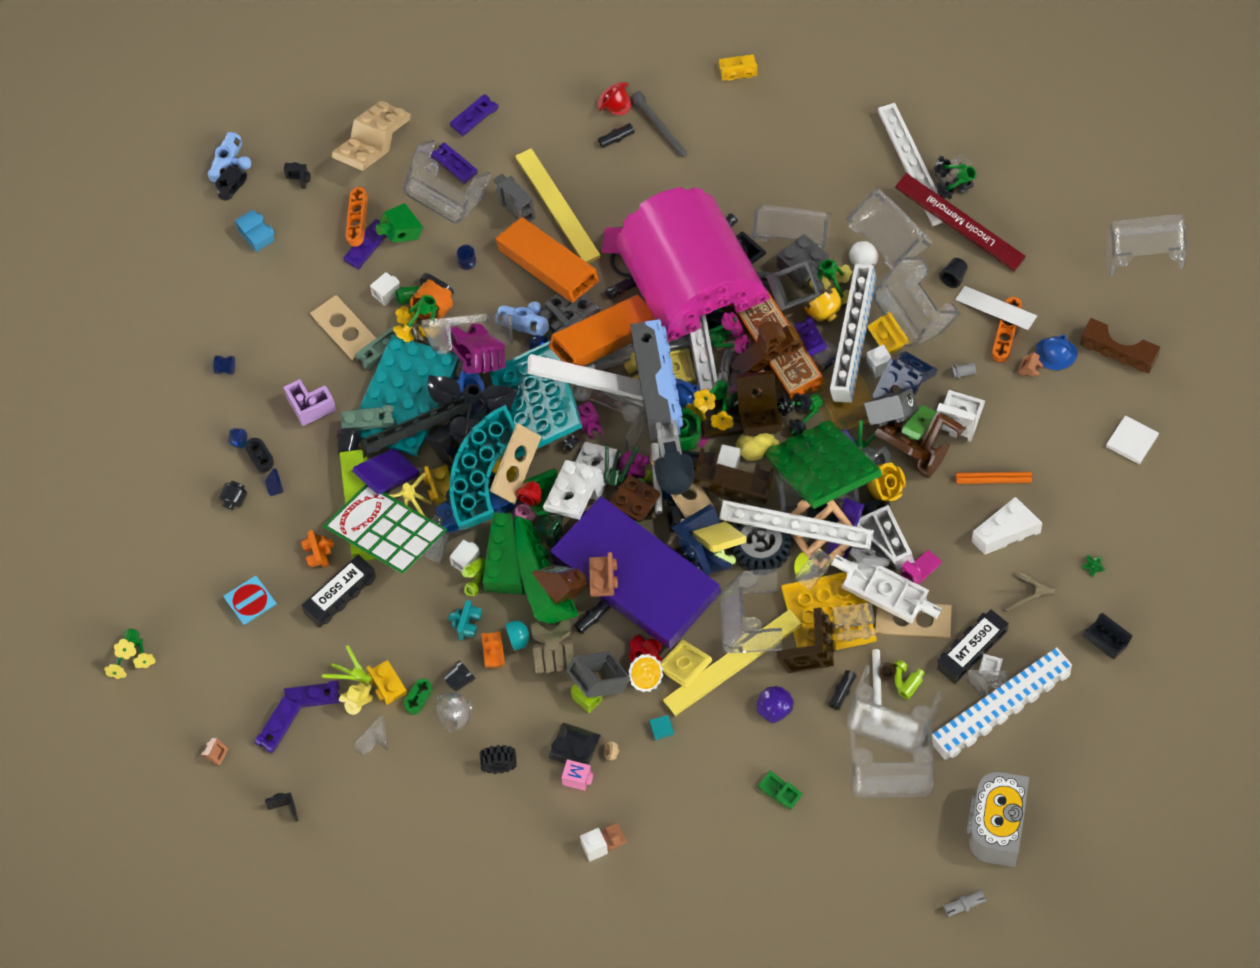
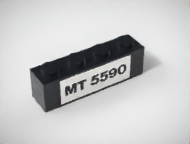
[301,554,376,628]
[937,609,1009,684]

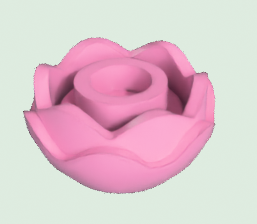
[512,503,536,523]

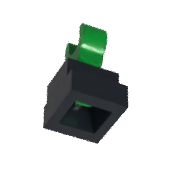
[706,307,724,330]

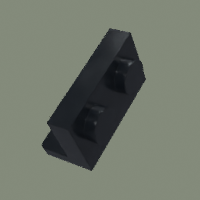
[1083,613,1133,659]

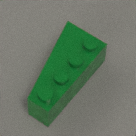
[483,512,523,595]

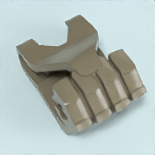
[531,619,574,674]

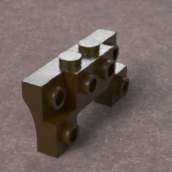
[693,448,775,504]

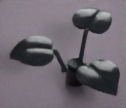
[427,375,518,444]

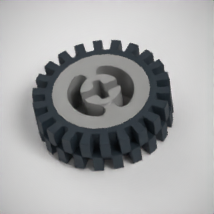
[731,523,791,573]

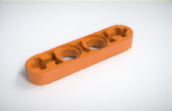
[345,187,368,247]
[992,297,1022,363]

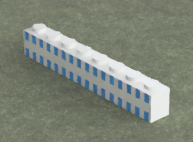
[830,264,876,403]
[930,647,1072,760]

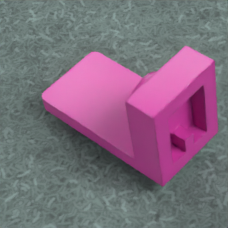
[901,550,942,585]

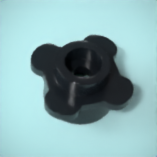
[562,433,580,452]

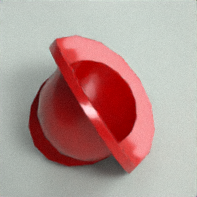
[597,82,632,115]

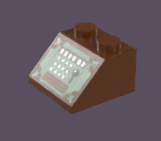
[532,565,589,604]

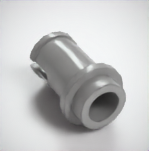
[951,362,976,379]

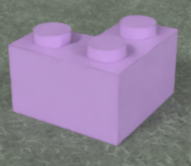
[283,379,336,427]

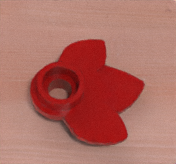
[628,635,662,663]

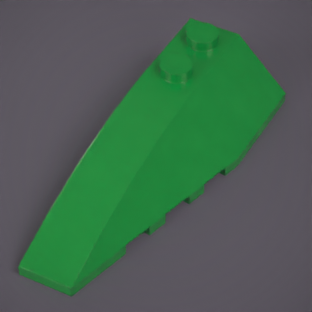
[515,516,578,624]

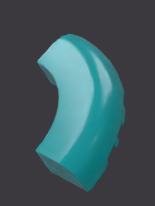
[450,405,515,530]

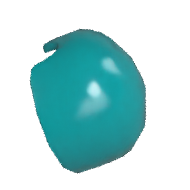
[506,620,530,651]

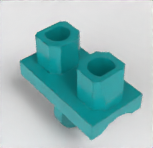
[448,600,482,640]

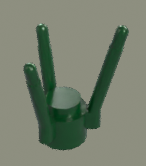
[603,444,639,486]

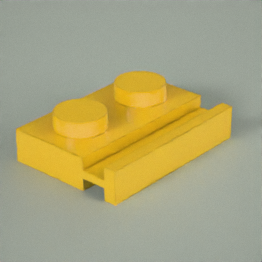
[867,311,910,355]

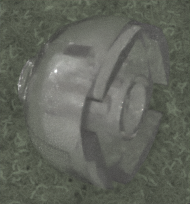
[436,692,472,733]

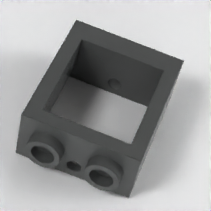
[766,259,825,311]
[566,651,631,698]

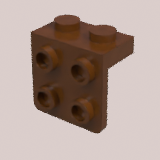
[609,474,660,522]

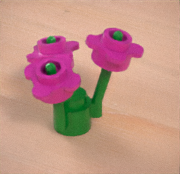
[709,312,750,355]

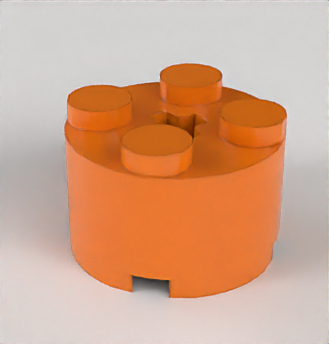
[410,279,453,324]

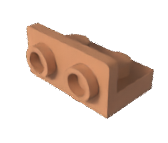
[589,552,618,597]

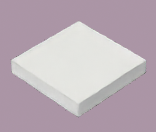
[1106,415,1159,465]

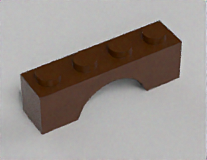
[1080,318,1160,373]

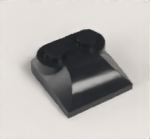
[549,722,601,765]

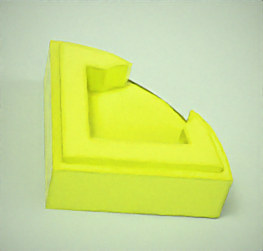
[794,552,814,578]

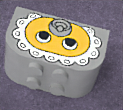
[967,772,1029,867]

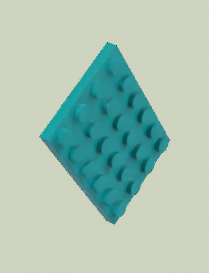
[358,335,460,457]
[489,340,582,459]

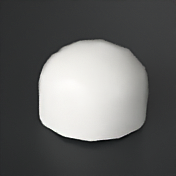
[849,241,879,266]

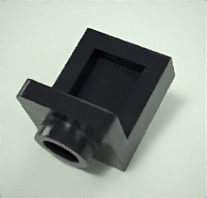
[284,162,311,189]

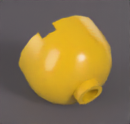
[804,287,842,322]
[867,463,906,502]

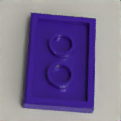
[352,449,420,495]

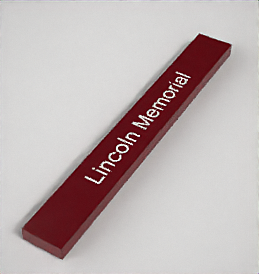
[895,173,1026,272]

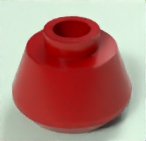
[516,481,542,506]

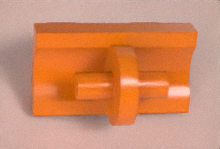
[301,530,335,568]
[481,631,505,668]

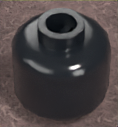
[219,480,247,510]

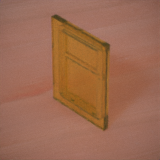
[819,369,872,431]

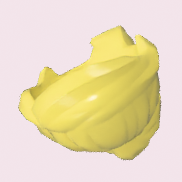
[735,433,779,461]

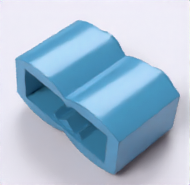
[235,209,275,252]

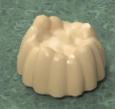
[604,741,620,760]

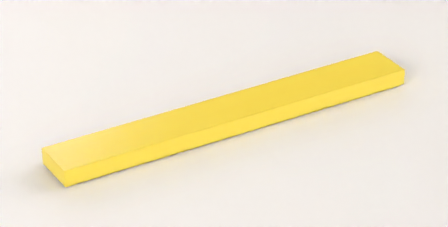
[516,148,601,264]
[663,609,802,717]

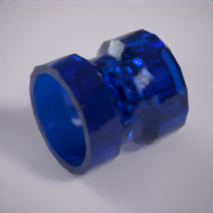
[457,245,476,270]
[213,355,236,375]

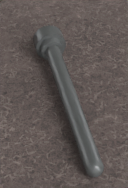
[630,91,687,157]

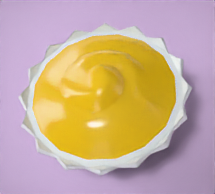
[628,654,664,693]

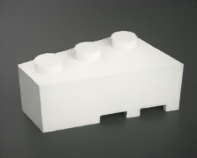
[971,497,1042,554]
[857,505,914,570]

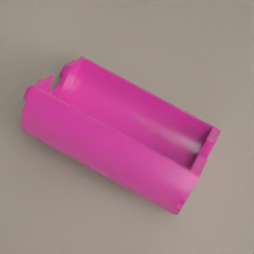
[617,187,770,342]

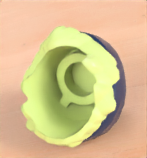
[702,545,736,573]

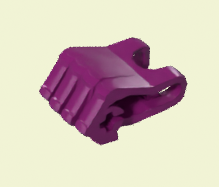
[445,323,506,374]

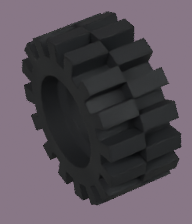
[480,745,517,774]

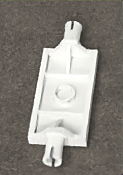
[831,554,942,624]

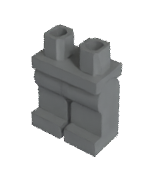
[494,173,535,222]
[539,293,592,332]

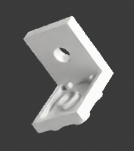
[937,390,985,442]

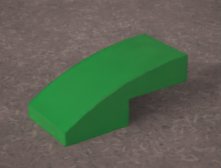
[757,770,803,810]

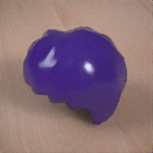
[756,686,794,723]

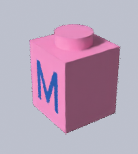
[561,760,594,791]

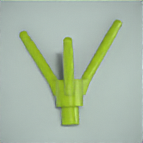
[322,645,372,684]

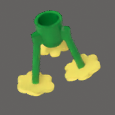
[809,259,853,305]

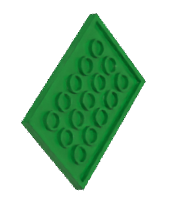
[764,420,882,509]

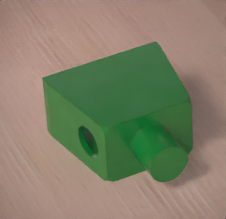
[376,203,423,243]

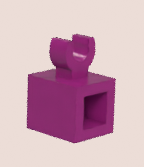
[577,401,602,440]
[618,451,650,481]

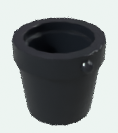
[939,257,968,288]
[337,428,362,455]
[443,660,476,692]

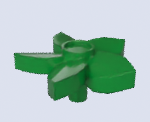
[1081,555,1105,577]

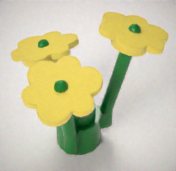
[104,629,156,679]

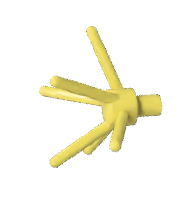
[389,473,432,516]

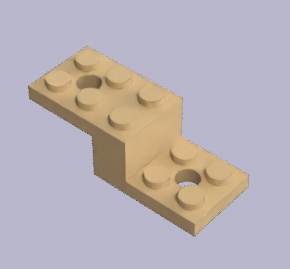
[332,101,411,171]

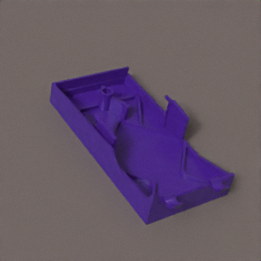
[550,496,721,649]

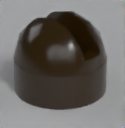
[879,662,895,680]

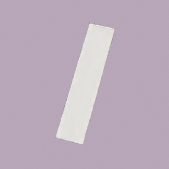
[955,286,1037,330]

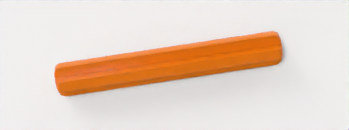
[956,471,1032,484]

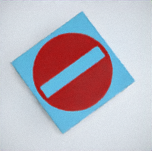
[223,576,277,625]

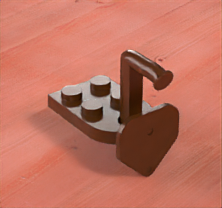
[874,413,966,478]

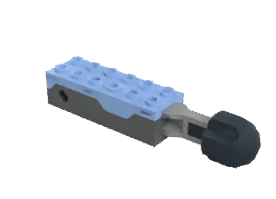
[630,319,695,495]

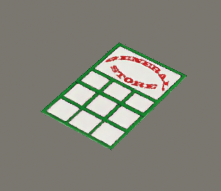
[322,485,448,574]

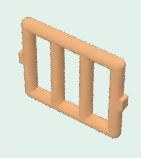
[790,500,853,572]

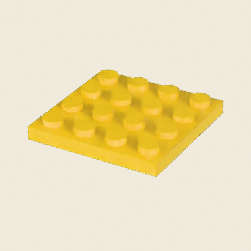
[781,572,877,650]

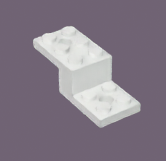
[543,442,621,520]

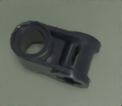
[215,165,247,200]

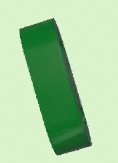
[404,679,432,715]

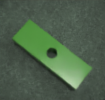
[901,405,937,440]

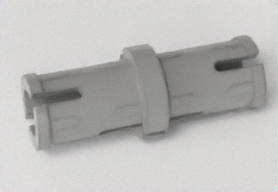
[943,890,986,918]

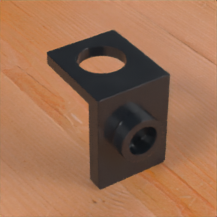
[265,792,299,822]

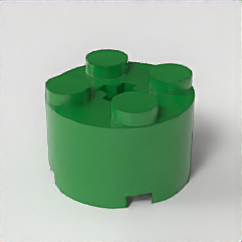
[679,408,701,451]

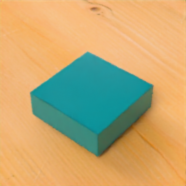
[649,715,674,741]

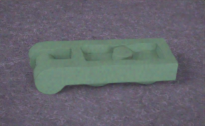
[355,325,396,370]
[341,405,394,430]

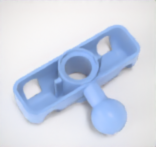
[208,132,251,182]
[496,301,549,336]

